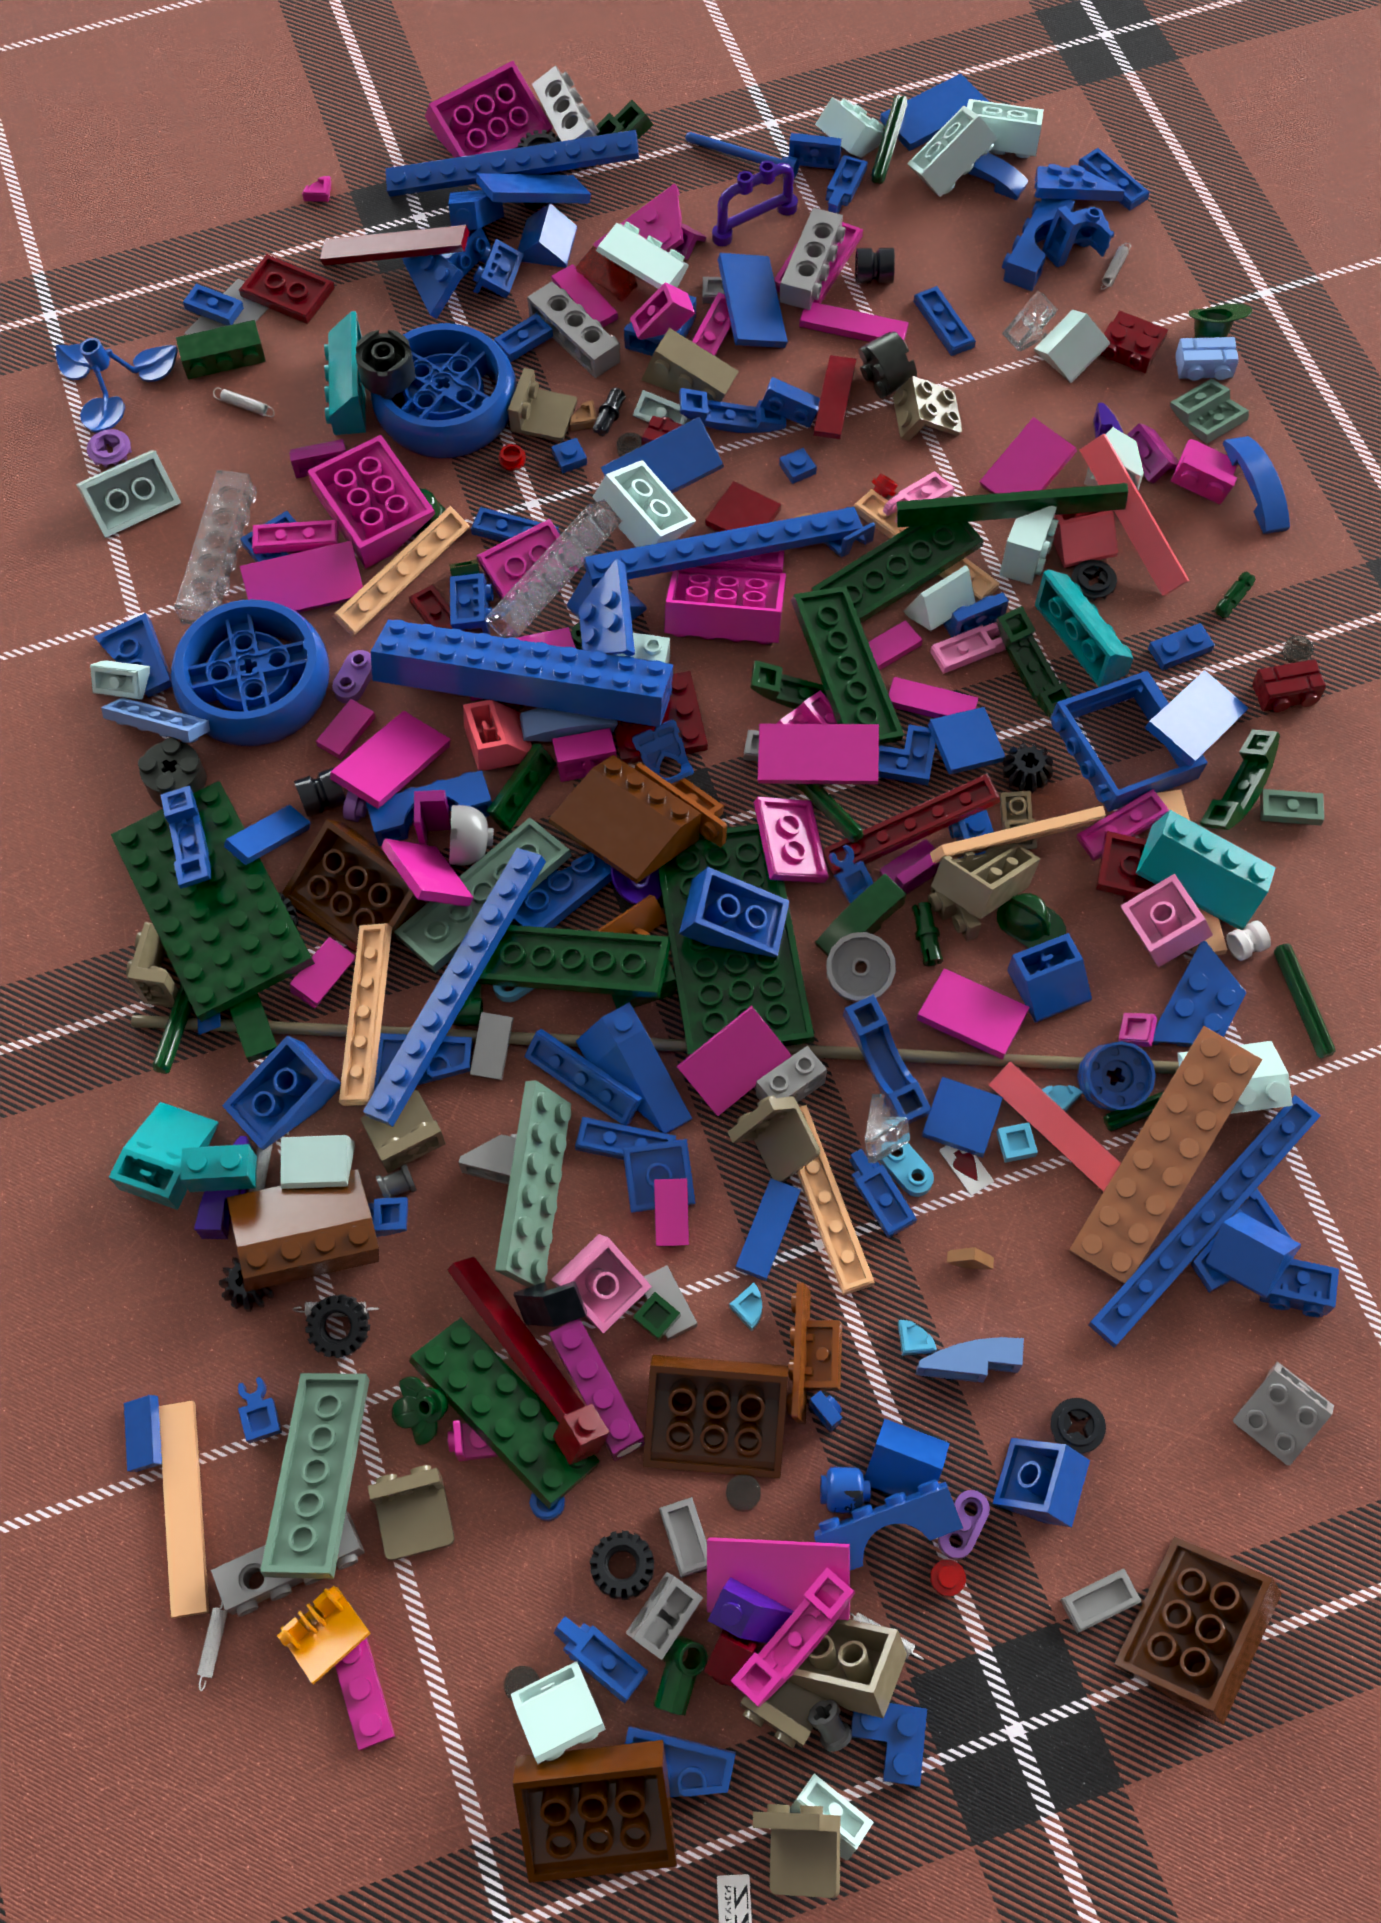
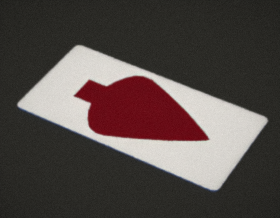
[939,1145,994,1195]

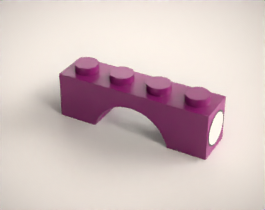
[549,1318,645,1461]

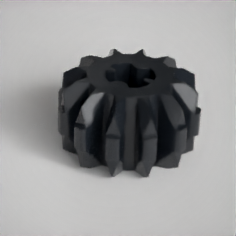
[1003,741,1053,794]
[219,1257,275,1312]

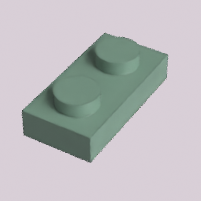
[1260,789,1324,826]

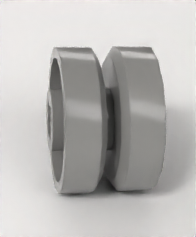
[826,932,896,1003]

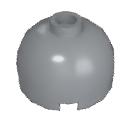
[449,805,494,866]

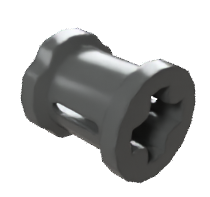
[376,1164,417,1198]
[808,1699,852,1752]

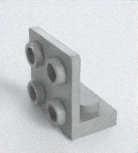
[1233,1361,1334,1465]

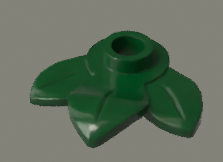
[391,1376,448,1445]

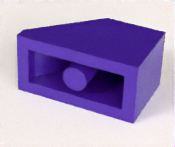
[708,1577,794,1643]

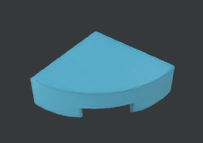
[1042,1085,1083,1112]
[729,1283,762,1332]
[898,1320,937,1356]

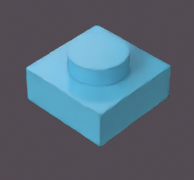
[996,1122,1038,1163]

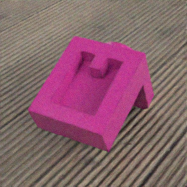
[448,1420,498,1462]

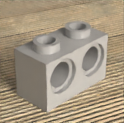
[756,1046,827,1103]
[626,1572,703,1660]

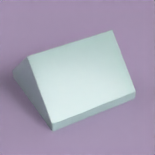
[1034,309,1110,383]
[903,565,975,631]
[281,1135,355,1189]

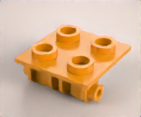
[277,1586,371,1685]

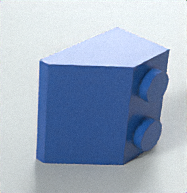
[992,1438,1090,1528]

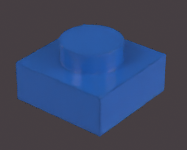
[551,438,587,473]
[779,448,817,484]
[808,1390,843,1433]

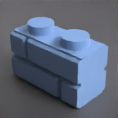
[1175,337,1238,381]

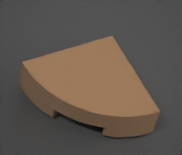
[570,400,597,431]
[947,1247,994,1269]

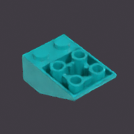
[109,1102,219,1210]

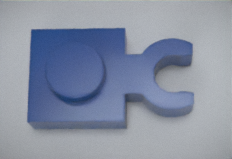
[829,845,874,903]
[238,1377,282,1444]

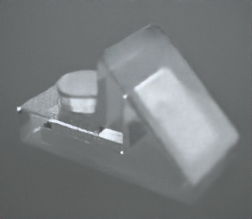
[1002,291,1058,352]
[865,1094,910,1163]

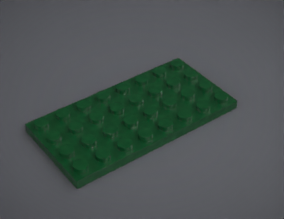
[110,781,315,1022]
[658,824,814,1056]

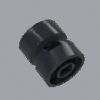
[855,248,895,284]
[294,767,345,818]

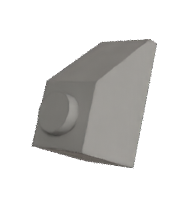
[458,1134,517,1185]

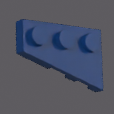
[402,254,465,319]
[94,613,172,698]
[374,1033,473,1091]
[1191,1188,1292,1293]
[625,1726,736,1797]

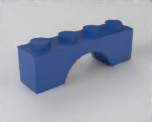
[1002,198,1075,291]
[366,770,492,846]
[843,994,932,1129]
[814,1480,963,1571]

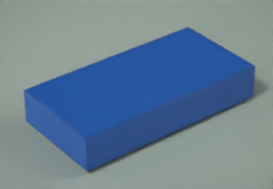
[124,1395,162,1472]

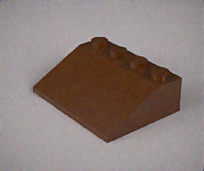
[549,755,701,884]
[282,819,426,952]
[227,1169,379,1292]
[643,1355,788,1478]
[1114,1536,1282,1725]
[512,1740,677,1883]

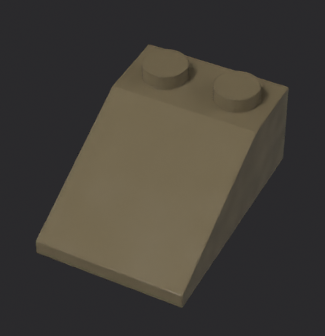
[788,1619,907,1718]

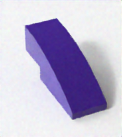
[194,1136,253,1239]

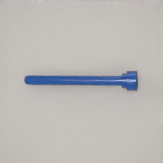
[685,132,800,179]

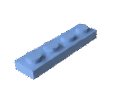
[101,697,210,743]

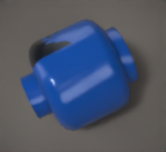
[820,1467,871,1514]

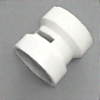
[1226,921,1271,961]

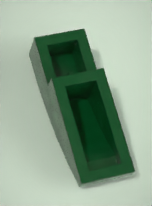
[589,100,654,167]
[815,874,906,956]

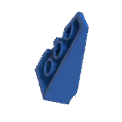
[576,1002,692,1134]

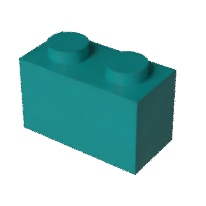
[180,1144,257,1192]

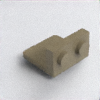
[893,376,962,441]
[728,1095,820,1183]
[368,1465,455,1561]
[740,1680,827,1749]
[753,1804,841,1898]

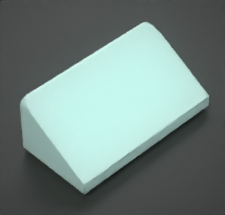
[633,390,691,425]
[90,661,150,699]
[790,1773,874,1860]

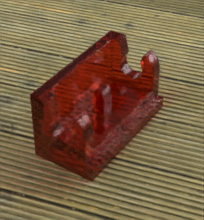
[576,246,638,302]

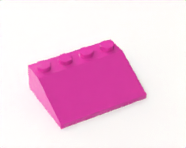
[425,61,553,158]
[307,435,435,569]
[664,566,786,644]

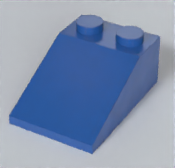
[679,867,789,957]
[222,1036,341,1150]

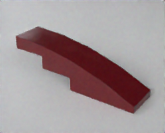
[813,355,857,439]

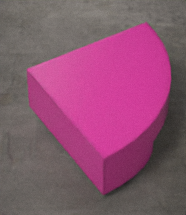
[302,176,332,202]

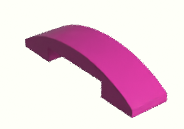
[731,1567,855,1707]

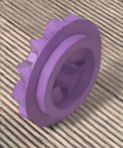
[87,429,132,468]

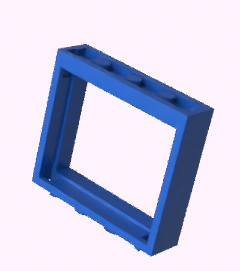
[1050,670,1208,812]

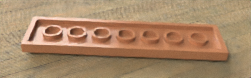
[1069,1026,1263,1284]

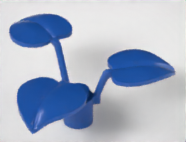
[56,338,178,433]

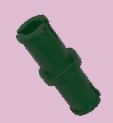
[912,902,943,966]

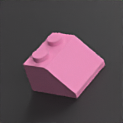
[1121,874,1213,968]
[551,1234,652,1333]

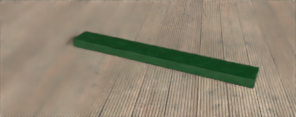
[897,483,1128,527]

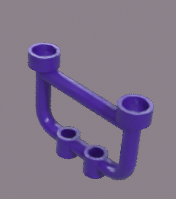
[712,161,798,247]

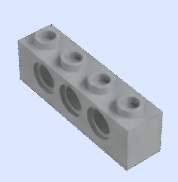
[532,65,599,141]
[780,208,846,310]
[527,281,620,378]
[211,1510,365,1617]

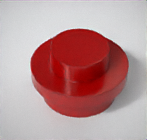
[498,444,526,471]
[871,473,898,498]
[930,1559,966,1597]

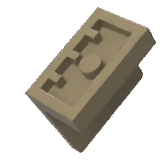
[508,368,577,442]
[126,922,178,1008]
[361,1090,446,1173]

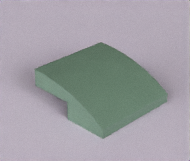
[1170,378,1249,444]

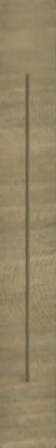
[131,1015,1179,1074]

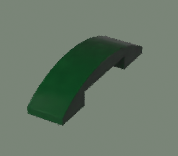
[996,606,1073,718]
[750,660,827,709]
[1200,729,1280,830]

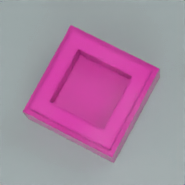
[1118,1013,1157,1047]

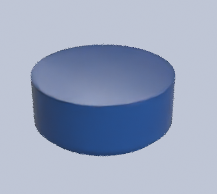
[530,1492,565,1521]

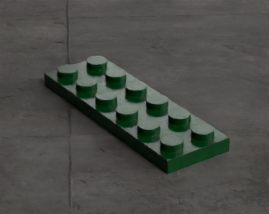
[811,522,984,623]
[791,586,904,745]
[477,925,671,998]
[409,1317,600,1509]

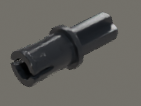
[593,388,626,437]

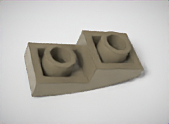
[999,791,1037,850]
[928,887,981,942]

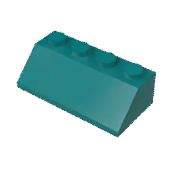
[324,311,366,435]
[1035,569,1134,687]
[1135,810,1276,930]

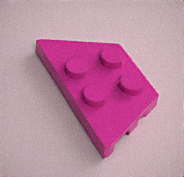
[593,183,684,252]

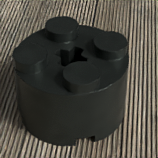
[355,330,416,399]
[858,331,917,399]
[138,737,207,808]

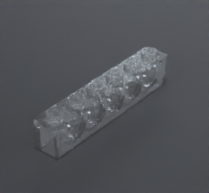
[174,470,257,625]
[485,499,622,638]

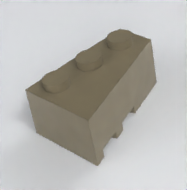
[641,328,739,402]
[931,843,1041,919]

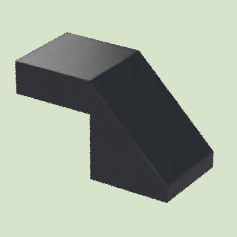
[513,1281,587,1327]

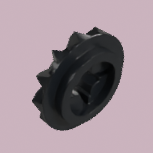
[1071,560,1117,601]
[1050,1398,1106,1454]

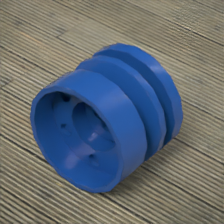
[1077,1041,1156,1110]

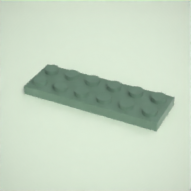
[394,817,572,973]
[495,1080,571,1287]
[260,1373,370,1579]

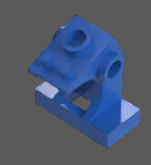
[1042,206,1114,267]

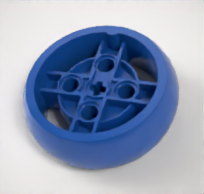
[371,323,517,458]
[171,599,330,746]

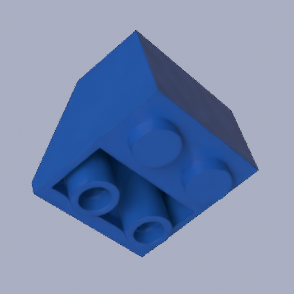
[1007,933,1092,1023]

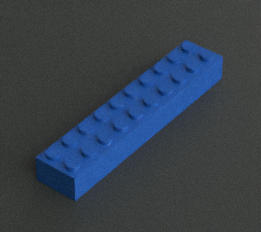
[371,619,673,727]

